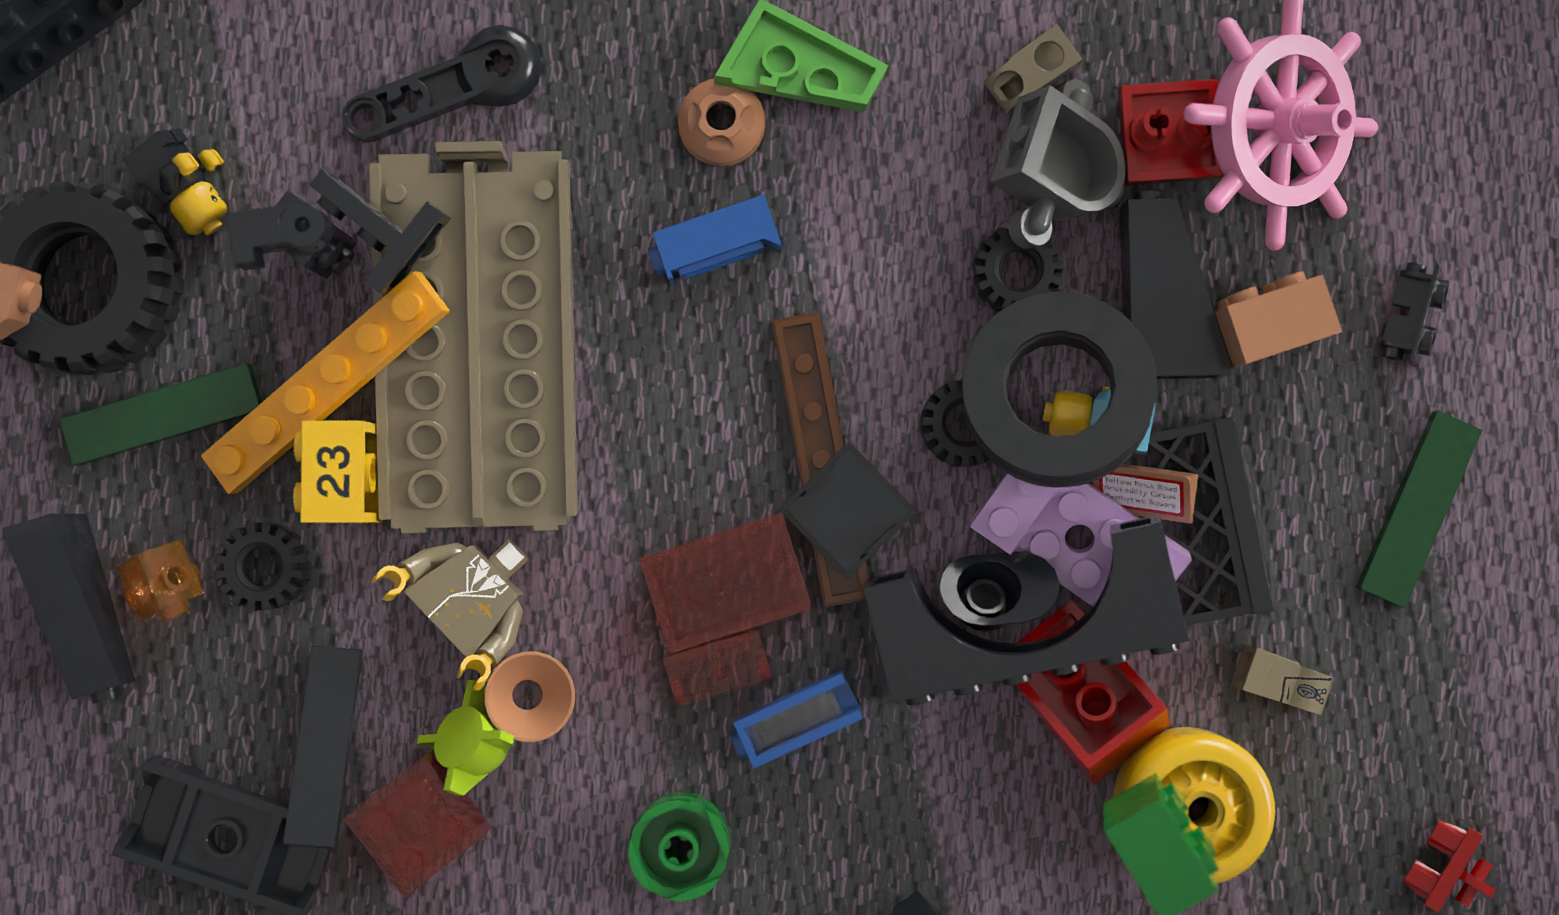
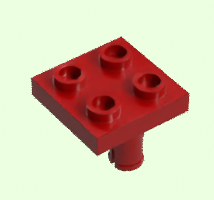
[1118,79,1224,185]

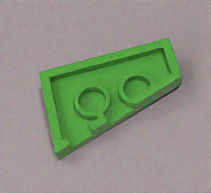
[714,0,889,112]

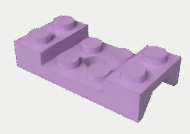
[970,473,1192,605]

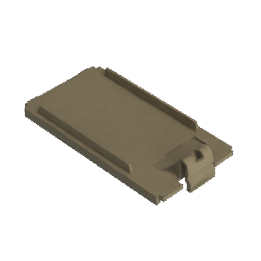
[369,141,578,533]

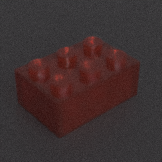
[639,513,812,654]

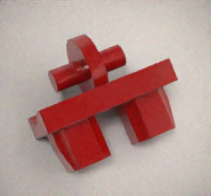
[1403,820,1496,913]

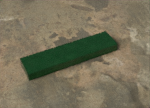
[59,363,262,466]
[1356,410,1483,608]

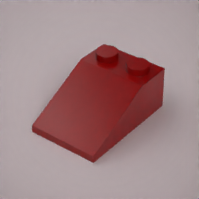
[1015,600,1170,786]

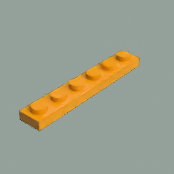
[201,271,450,494]

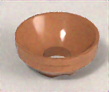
[678,79,766,167]
[484,651,575,742]

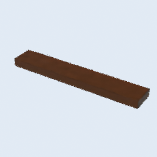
[771,312,868,608]

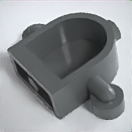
[991,79,1125,249]

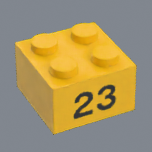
[293,421,382,523]

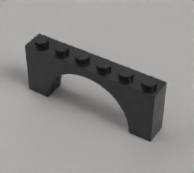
[863,514,1189,705]

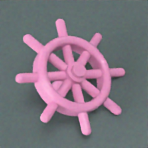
[1184,0,1378,251]

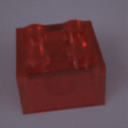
[343,750,492,898]

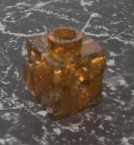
[117,539,204,623]

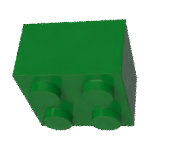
[1103,773,1220,915]

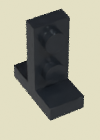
[309,169,451,295]

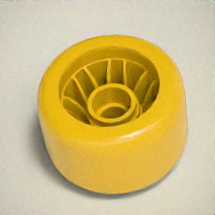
[1113,727,1275,884]

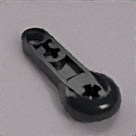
[342,25,542,143]

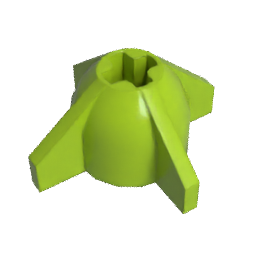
[417,680,514,796]

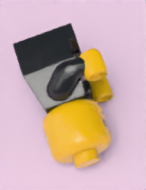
[122,128,227,236]

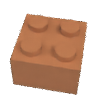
[1214,271,1342,369]

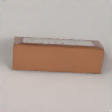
[1093,464,1198,524]

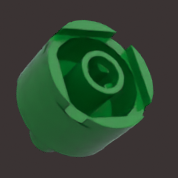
[628,792,730,902]

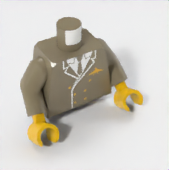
[371,539,529,690]

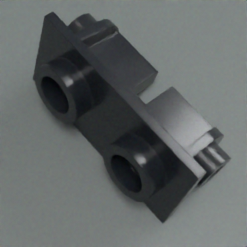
[1380,262,1450,367]

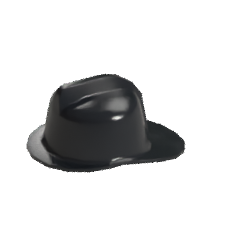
[939,552,1060,632]

